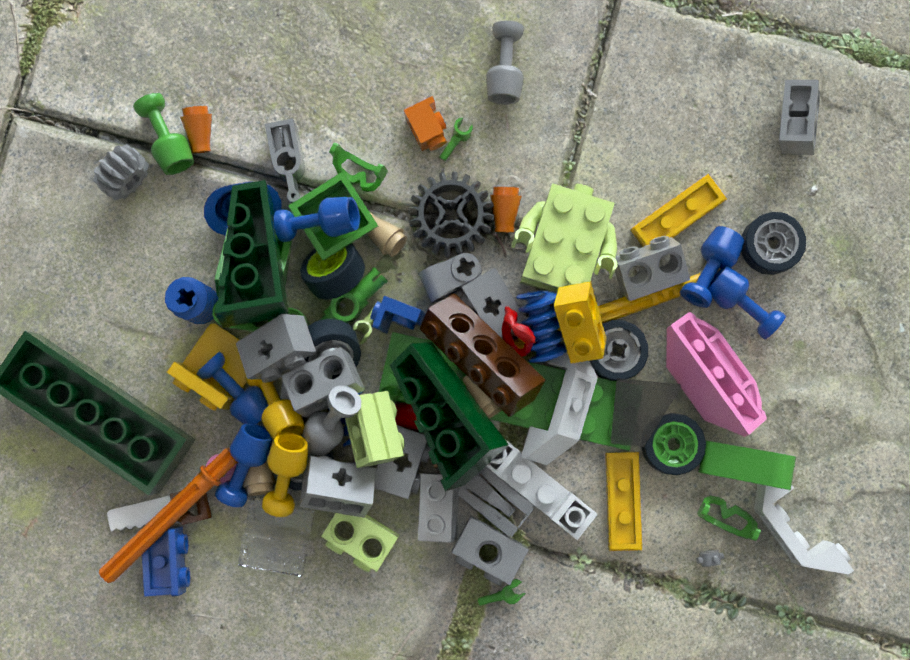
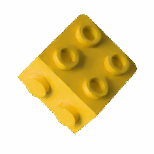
[167,323,247,411]

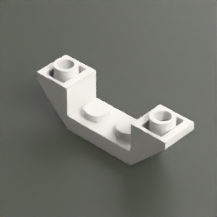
[521,340,597,465]
[486,439,598,540]
[754,484,854,575]

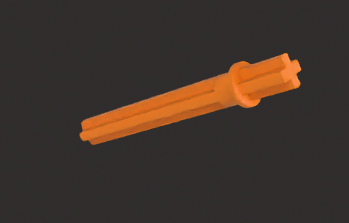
[99,448,238,583]

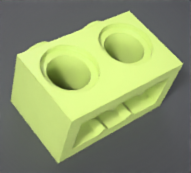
[321,513,400,572]

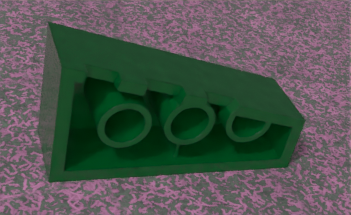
[214,180,289,328]
[390,342,509,491]

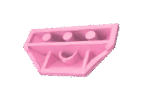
[666,312,767,437]

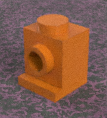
[404,96,447,151]

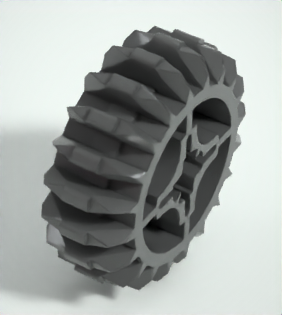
[408,171,494,258]

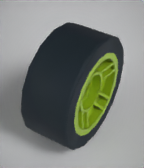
[300,244,365,300]

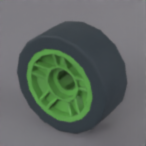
[641,413,706,476]

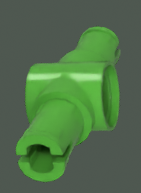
[320,267,388,323]

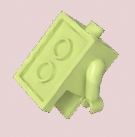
[511,183,617,291]

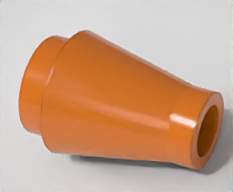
[180,106,212,154]
[490,187,522,232]

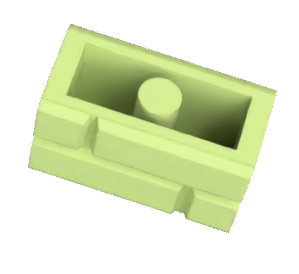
[345,391,405,468]

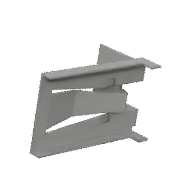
[458,466,534,537]

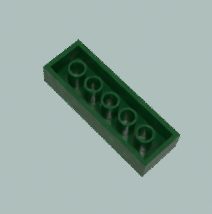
[0,331,196,496]

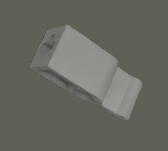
[265,118,305,204]

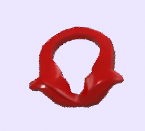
[501,306,535,357]

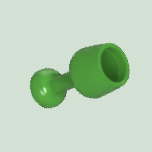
[133,93,194,175]

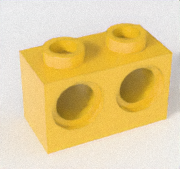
[554,281,607,364]

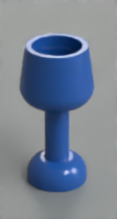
[274,197,360,242]
[680,226,744,308]
[708,266,786,340]
[196,351,269,425]
[215,423,272,507]

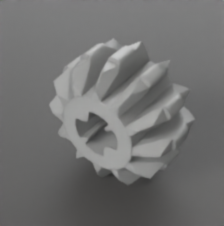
[93,145,149,200]

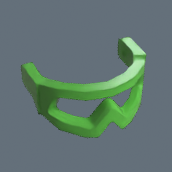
[329,142,388,192]
[697,495,761,541]

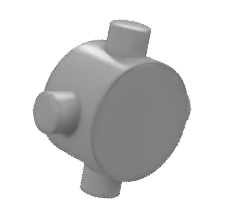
[696,550,724,567]

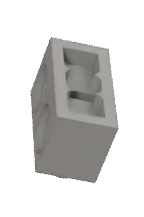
[779,80,820,155]
[615,236,690,301]
[281,347,365,418]
[418,473,459,543]

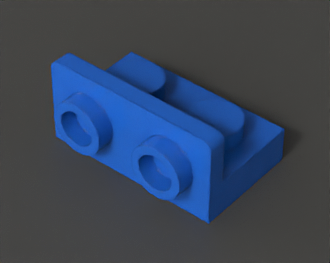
[370,296,425,334]

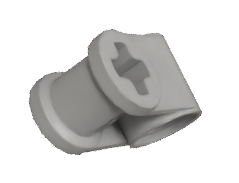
[418,253,482,303]

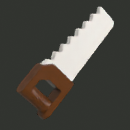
[107,491,212,532]

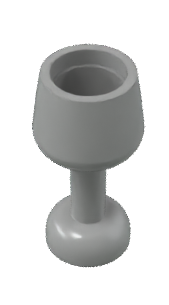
[486,21,524,105]
[302,385,361,456]

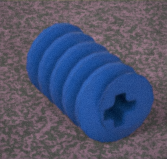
[165,277,218,324]
[516,290,567,363]

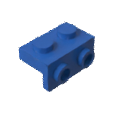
[142,526,191,597]

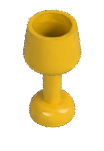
[245,374,305,440]
[262,433,308,517]

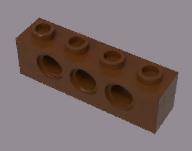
[420,293,546,417]

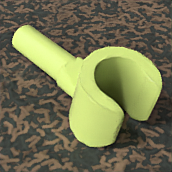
[352,301,380,344]

